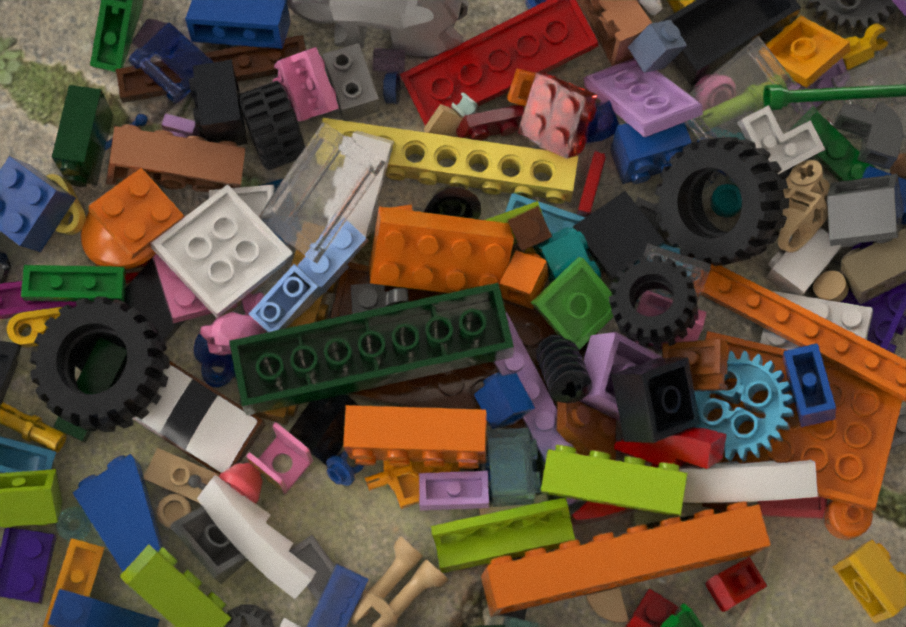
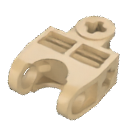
[778,160,830,253]

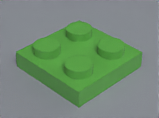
[531,257,614,350]

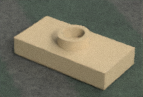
[143,448,219,505]

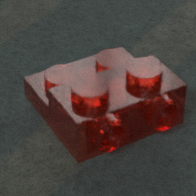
[517,71,597,159]

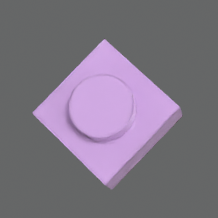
[161,114,200,138]

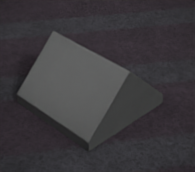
[170,506,248,584]

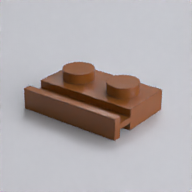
[662,339,728,392]

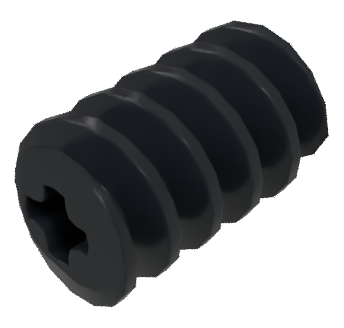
[536,335,592,403]

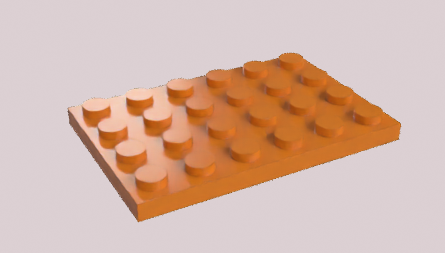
[705,331,903,511]

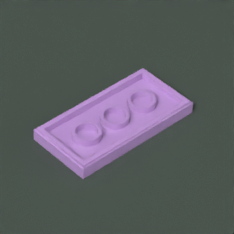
[583,58,703,137]

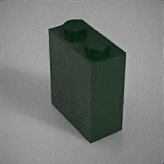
[52,85,113,187]

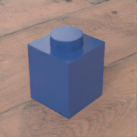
[474,372,535,430]

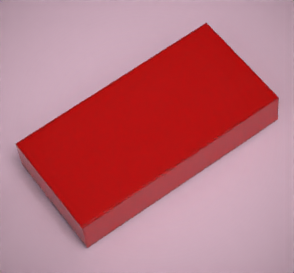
[577,151,606,217]

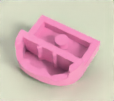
[272,47,339,121]

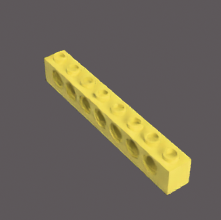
[316,118,578,204]

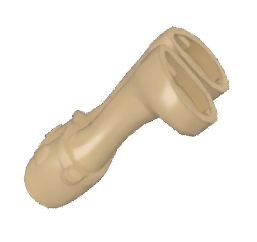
[350,536,449,627]

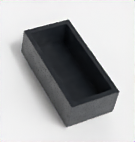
[662,0,801,86]

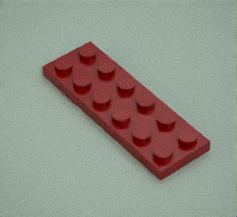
[399,0,599,126]

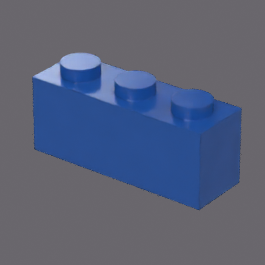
[185,0,291,49]

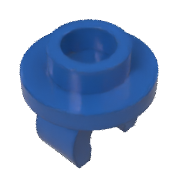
[326,450,364,486]

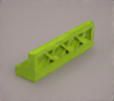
[431,497,575,573]

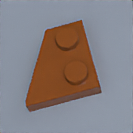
[557,402,616,461]

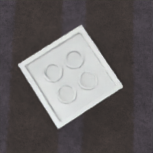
[151,184,293,318]

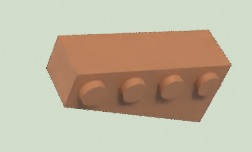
[577,0,652,66]
[106,125,245,192]

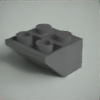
[827,174,904,247]

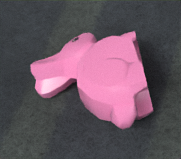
[200,292,267,356]

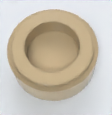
[813,271,849,302]
[157,494,193,529]

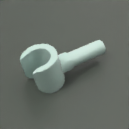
[451,93,477,117]

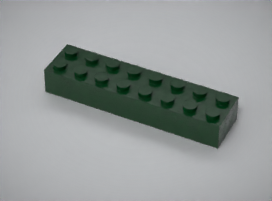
[229,283,514,415]

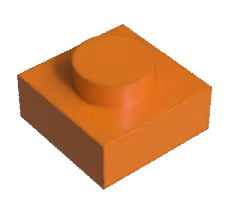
[507,68,549,110]

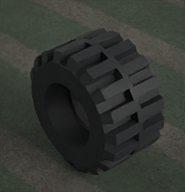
[239,81,306,171]
[609,255,698,349]

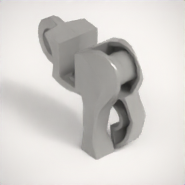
[287,0,469,57]

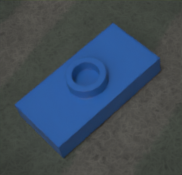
[306,564,369,627]

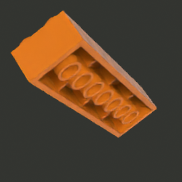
[481,501,771,617]

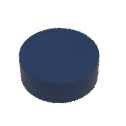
[383,72,401,104]

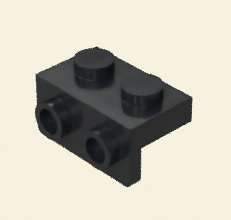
[289,394,359,466]

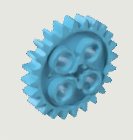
[694,351,794,461]

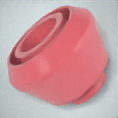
[219,463,263,504]

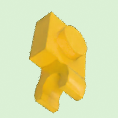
[842,24,888,70]

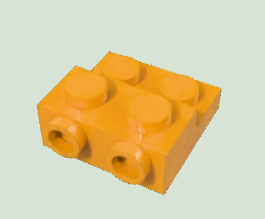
[758,15,850,88]

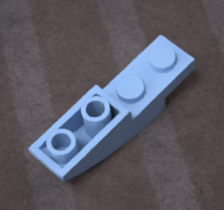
[249,216,369,332]

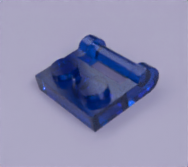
[128,22,213,104]

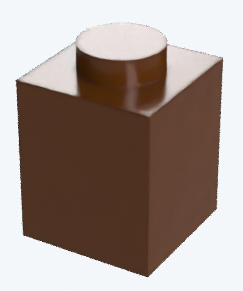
[508,205,552,251]

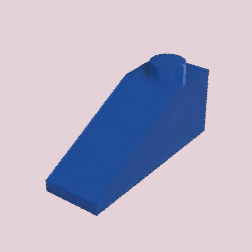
[47,589,160,627]

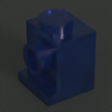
[566,101,619,146]

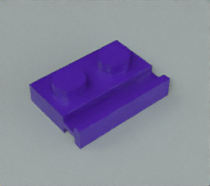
[0,528,57,604]

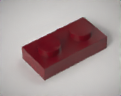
[456,105,526,141]

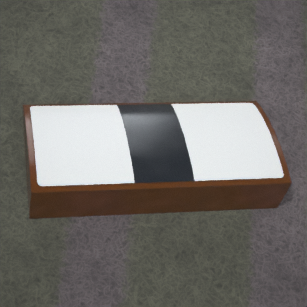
[132,361,266,475]

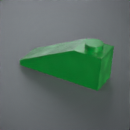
[90,0,144,72]

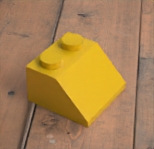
[832,539,906,623]

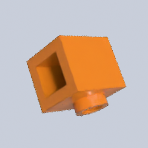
[500,250,549,309]

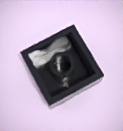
[189,60,248,145]
[611,357,700,443]

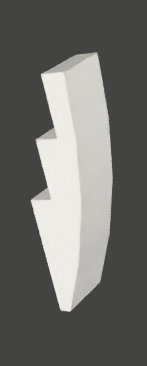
[679,460,818,503]
[197,475,317,599]

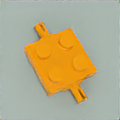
[365,461,460,509]

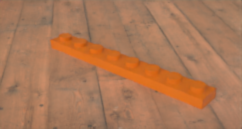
[692,264,906,402]

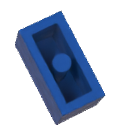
[783,343,836,427]

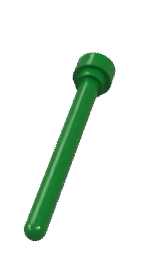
[763,84,906,111]

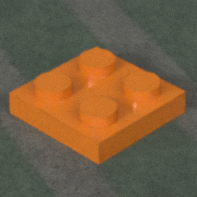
[89,168,184,259]

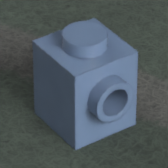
[628,20,687,73]

